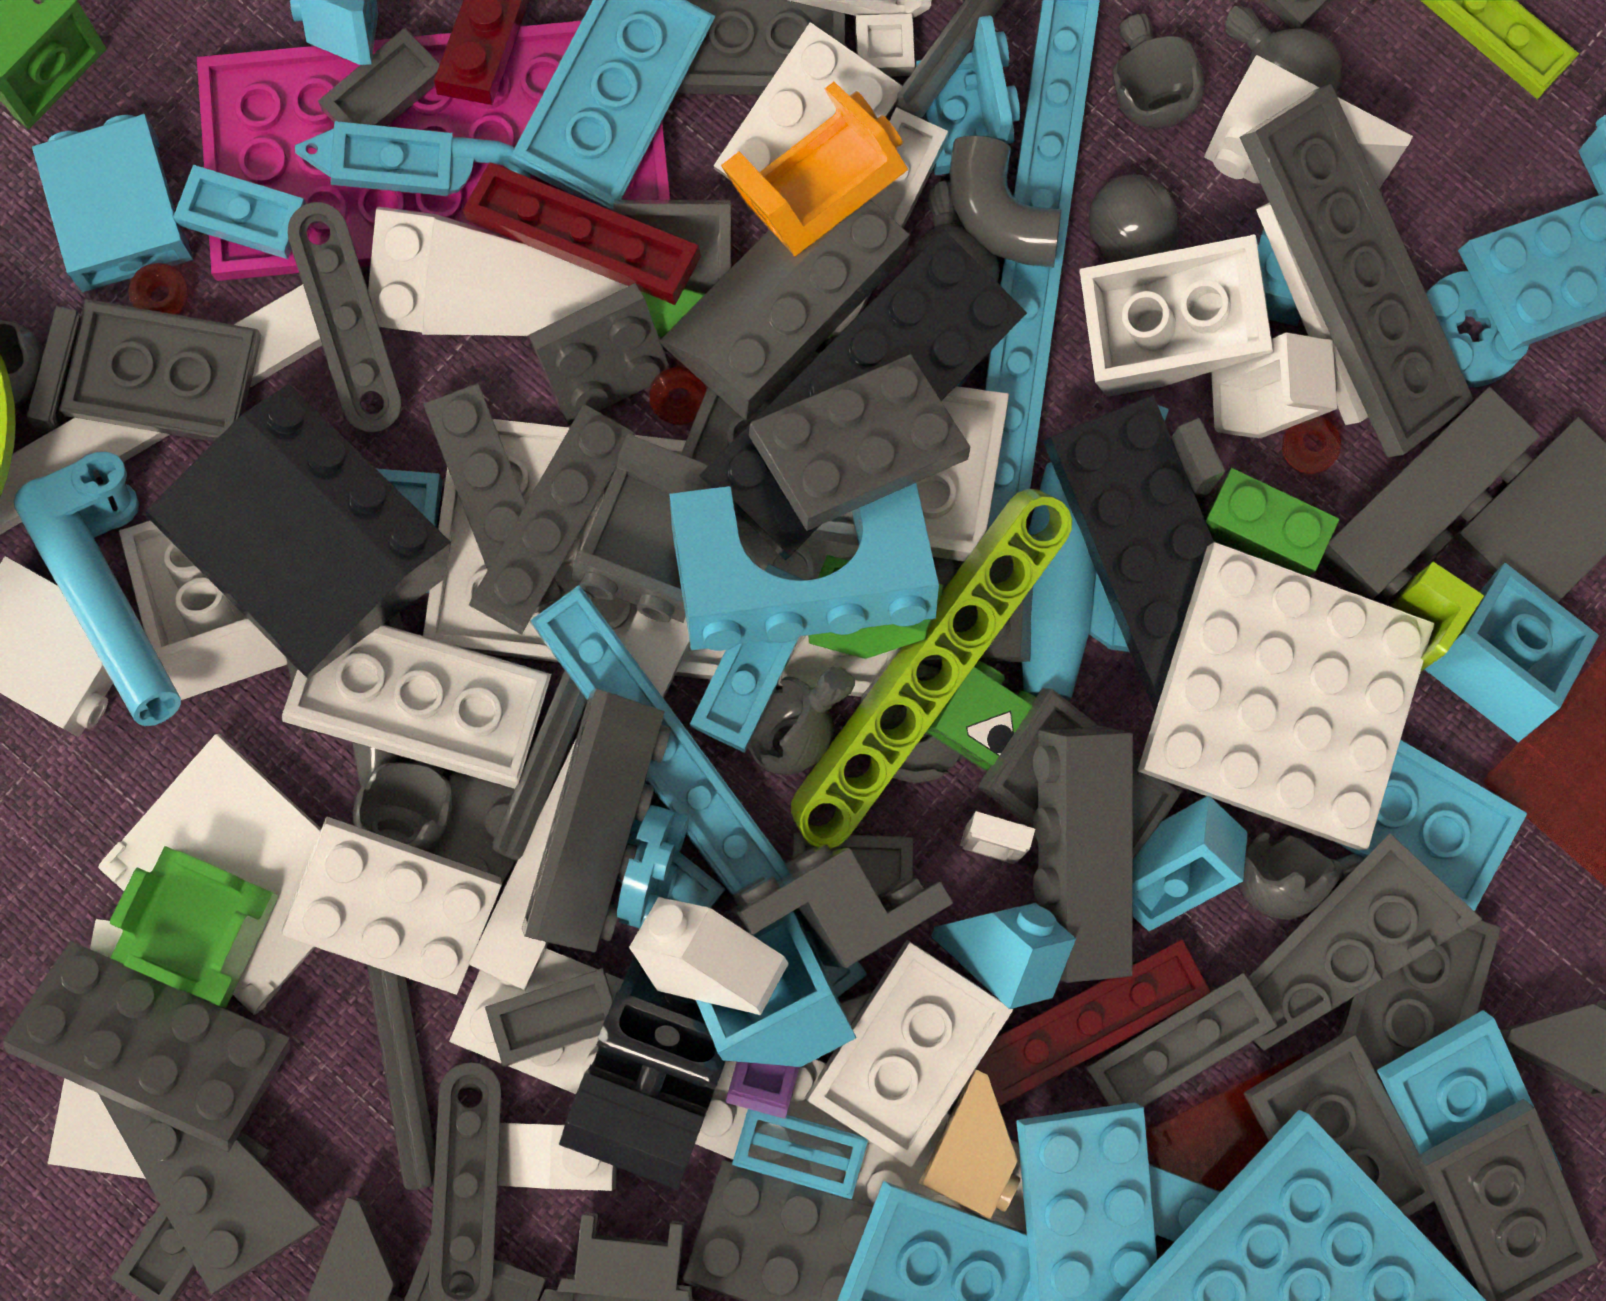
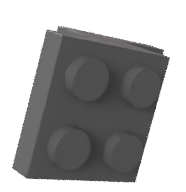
[723,844,953,968]

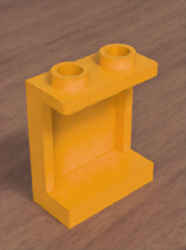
[721,81,908,257]

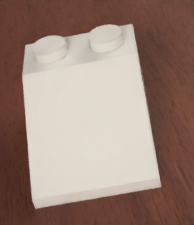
[1204,55,1413,189]
[1080,235,1274,397]
[119,521,287,700]

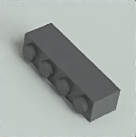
[1320,387,1540,601]
[1033,726,1133,983]

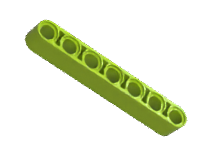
[791,489,1072,849]

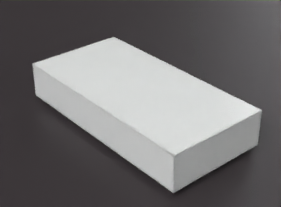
[960,811,1035,864]

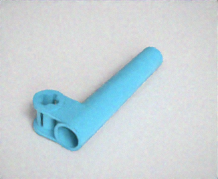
[13,452,181,726]

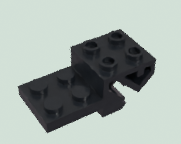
[559,955,726,1190]

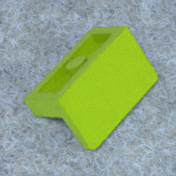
[1390,562,1484,672]

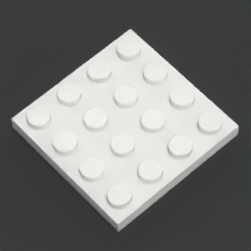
[1138,542,1434,850]

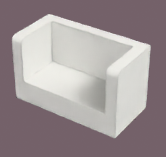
[1211,333,1337,438]

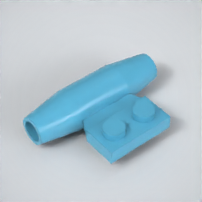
[1021,462,1129,701]

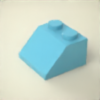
[1425,563,1599,743]
[696,911,857,1067]

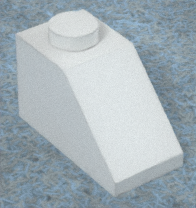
[629,897,789,1015]
[497,1123,617,1191]

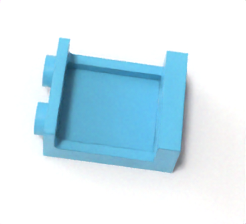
[32,114,193,292]

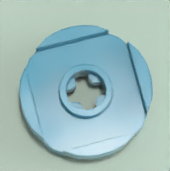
[1426,271,1529,387]
[617,805,689,928]

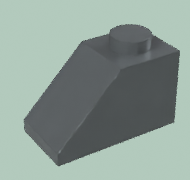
[1500,1000,1606,1100]
[307,1196,405,1301]

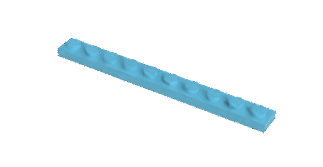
[984,0,1100,530]

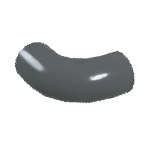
[950,136,1061,268]

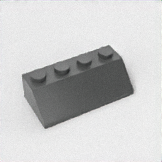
[660,199,910,421]
[521,689,671,952]

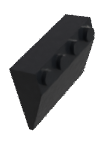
[146,384,451,679]

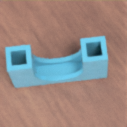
[669,483,939,651]

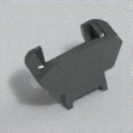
[540,1212,705,1301]

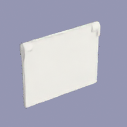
[98,734,321,1015]

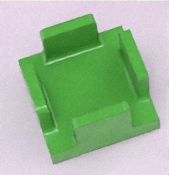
[0,0,107,129]
[110,846,279,1008]

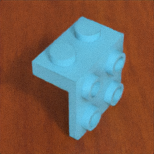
[915,15,1020,175]

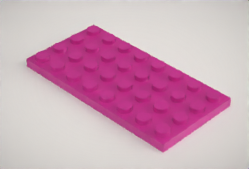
[197,21,670,281]

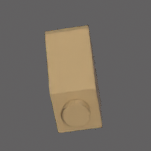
[918,1070,1021,1219]

